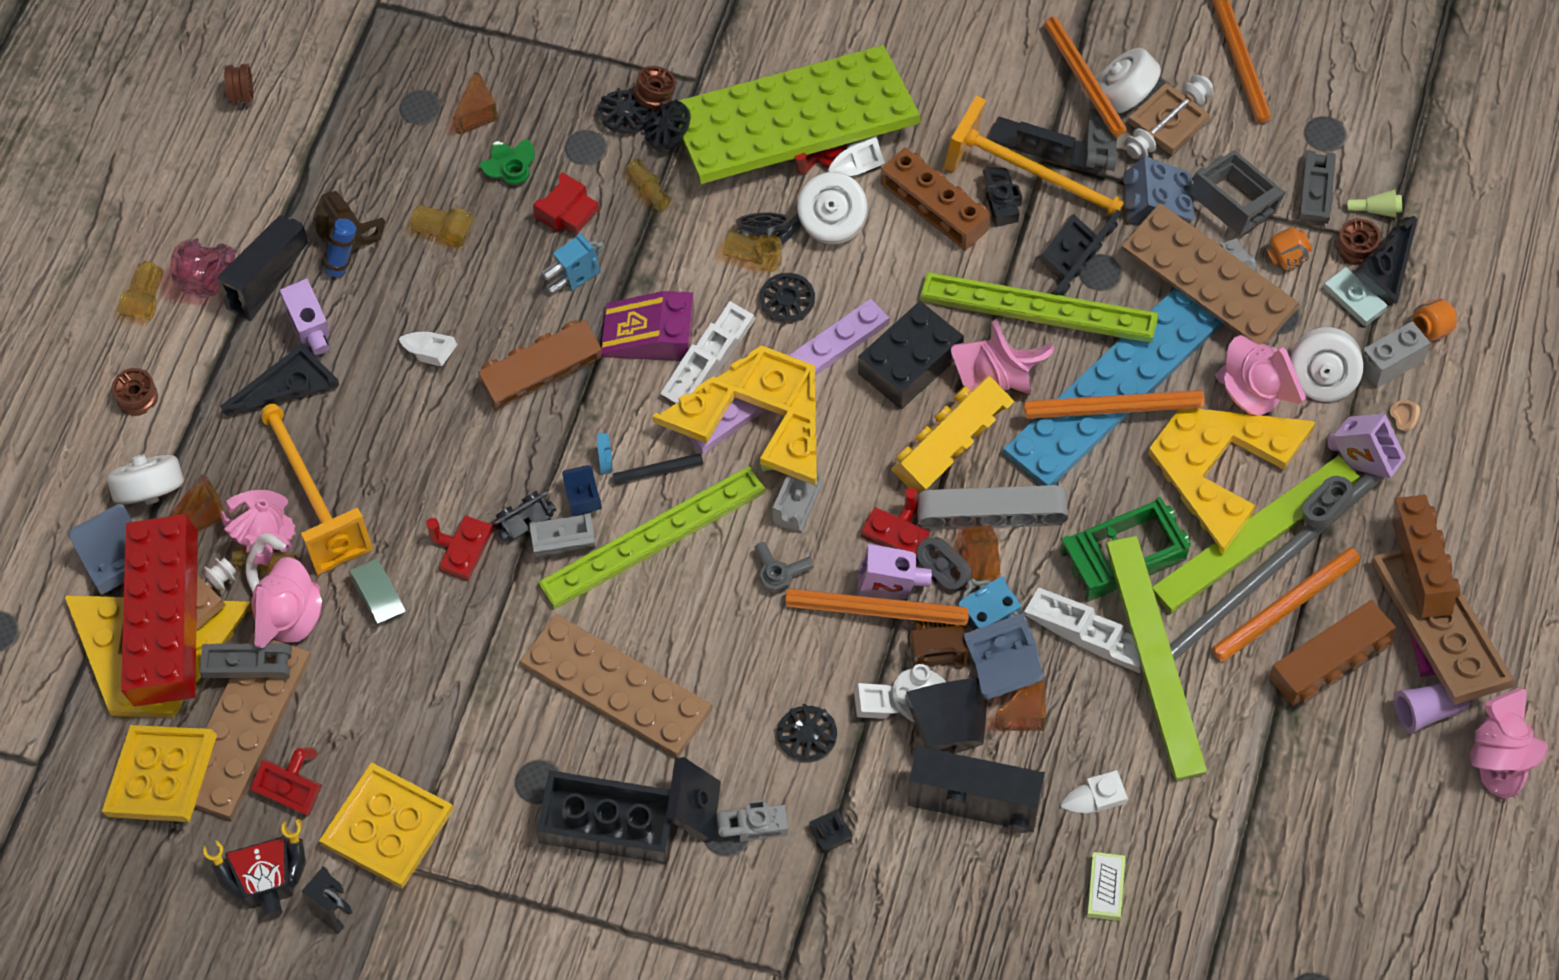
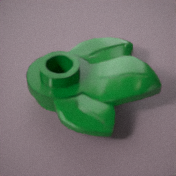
[480,139,535,185]

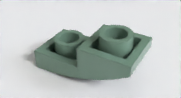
[348,559,406,625]

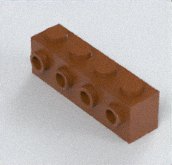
[881,147,990,251]
[478,319,602,410]
[1392,495,1460,618]
[1269,599,1396,706]

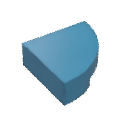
[597,433,613,475]

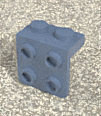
[1124,156,1195,224]
[68,504,132,595]
[964,613,1044,699]

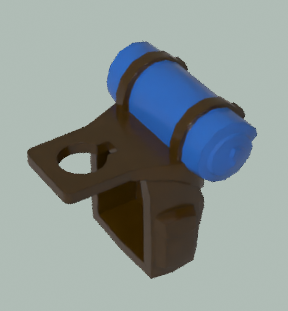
[313,191,386,277]

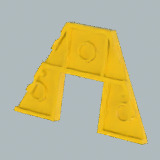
[652,345,817,486]
[1148,408,1316,554]
[65,595,252,718]

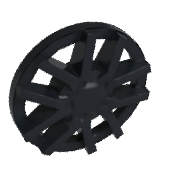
[598,88,651,134]
[643,99,691,150]
[736,212,791,237]
[760,273,815,324]
[778,704,837,762]

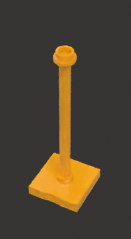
[944,95,1124,215]
[261,404,374,575]

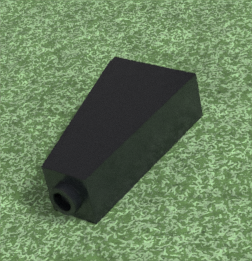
[216,215,309,321]

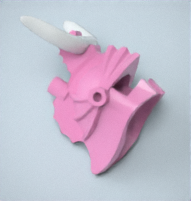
[220,490,296,593]

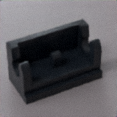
[302,866,352,934]

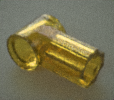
[411,205,474,247]
[723,230,782,272]
[119,261,164,320]

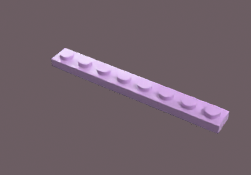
[687,299,890,454]

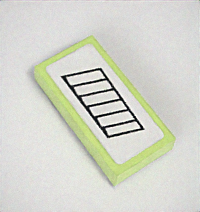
[1087,852,1125,921]

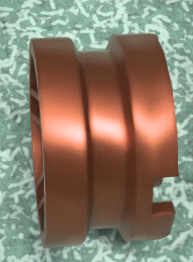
[224,63,254,105]
[633,66,677,110]
[1337,218,1381,265]
[112,368,158,416]

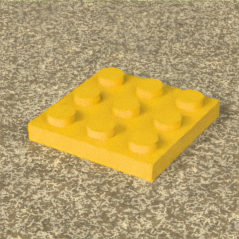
[101,725,217,822]
[319,762,454,889]

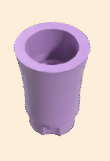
[1394,683,1470,733]

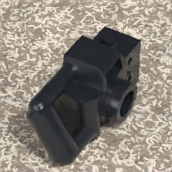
[982,166,1022,227]

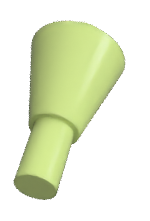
[1348,189,1402,218]

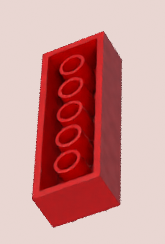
[121,514,198,707]

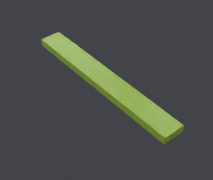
[920,272,1159,343]
[1152,456,1359,614]
[538,466,765,610]
[1106,536,1207,781]

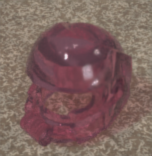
[170,239,236,298]

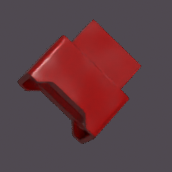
[533,172,599,235]

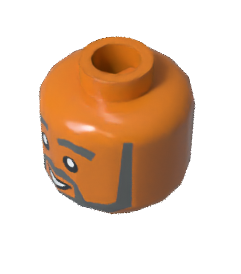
[1266,227,1313,270]
[1411,298,1457,341]

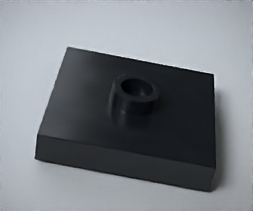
[666,757,721,842]

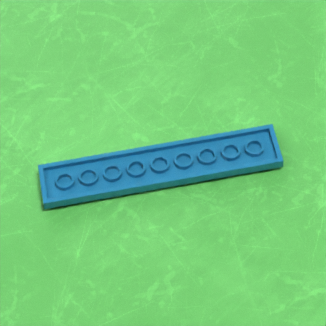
[1003,289,1224,486]

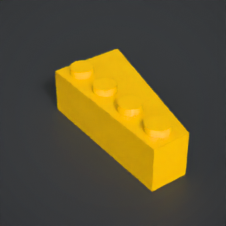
[891,375,1015,494]

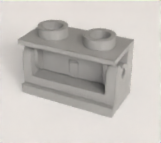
[1363,321,1430,388]

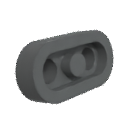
[1303,476,1353,528]
[917,537,972,589]

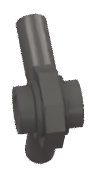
[755,542,814,593]

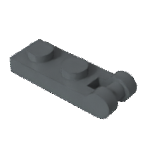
[1085,108,1118,171]
[1299,150,1336,224]
[200,643,292,680]

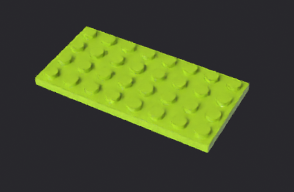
[679,45,921,184]

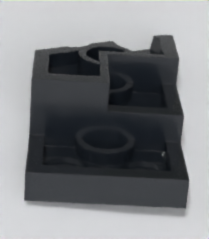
[905,678,988,754]

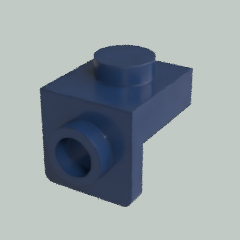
[562,465,602,516]

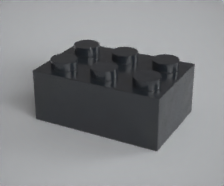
[858,301,964,410]

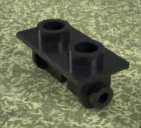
[492,491,556,542]

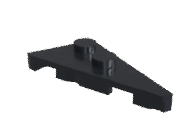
[1354,216,1418,305]
[220,344,340,417]

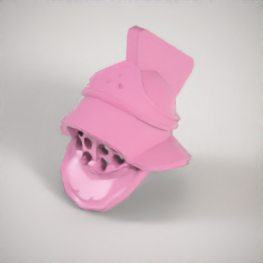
[951,319,1055,395]
[1215,335,1306,415]
[251,557,322,648]
[1470,688,1548,799]

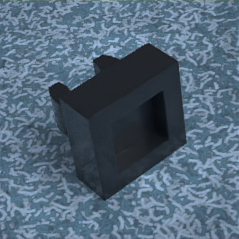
[809,809,852,854]

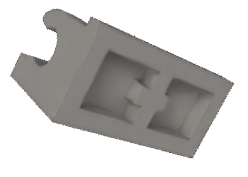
[772,467,823,533]
[529,513,596,557]

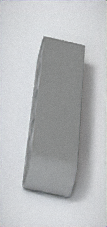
[917,485,1068,530]

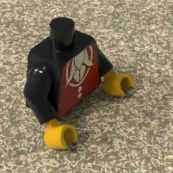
[203,818,306,919]

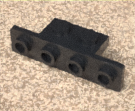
[989,117,1101,174]
[1037,209,1121,296]

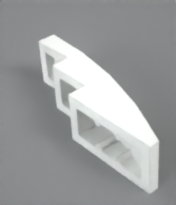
[660,301,756,404]
[1024,587,1142,673]

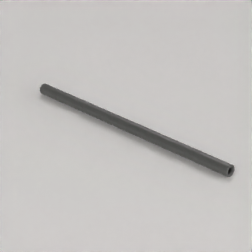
[1169,473,1385,661]

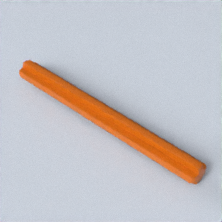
[1212,0,1271,124]
[1044,16,1127,137]
[1024,390,1205,419]
[1212,548,1361,662]
[785,589,969,626]

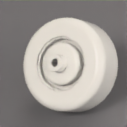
[1097,48,1161,113]
[797,172,868,244]
[1290,327,1363,402]
[107,454,184,505]

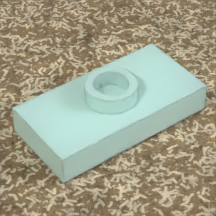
[1323,267,1388,327]

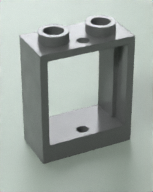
[1189,150,1285,236]

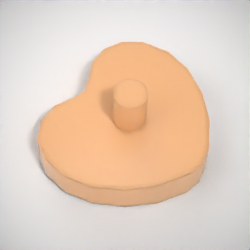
[1390,400,1420,431]

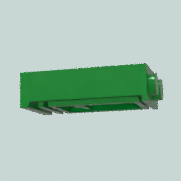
[1059,496,1191,602]

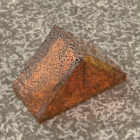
[453,72,498,134]
[170,474,225,532]
[960,525,1001,586]
[995,677,1046,731]

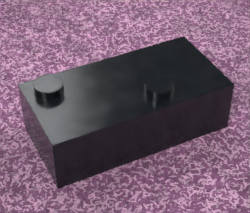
[908,746,1045,833]
[537,770,673,864]

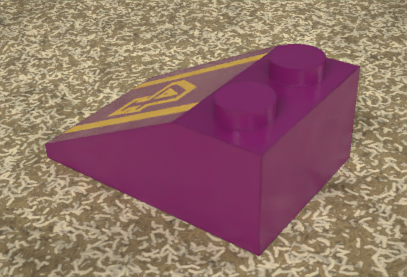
[601,291,695,361]

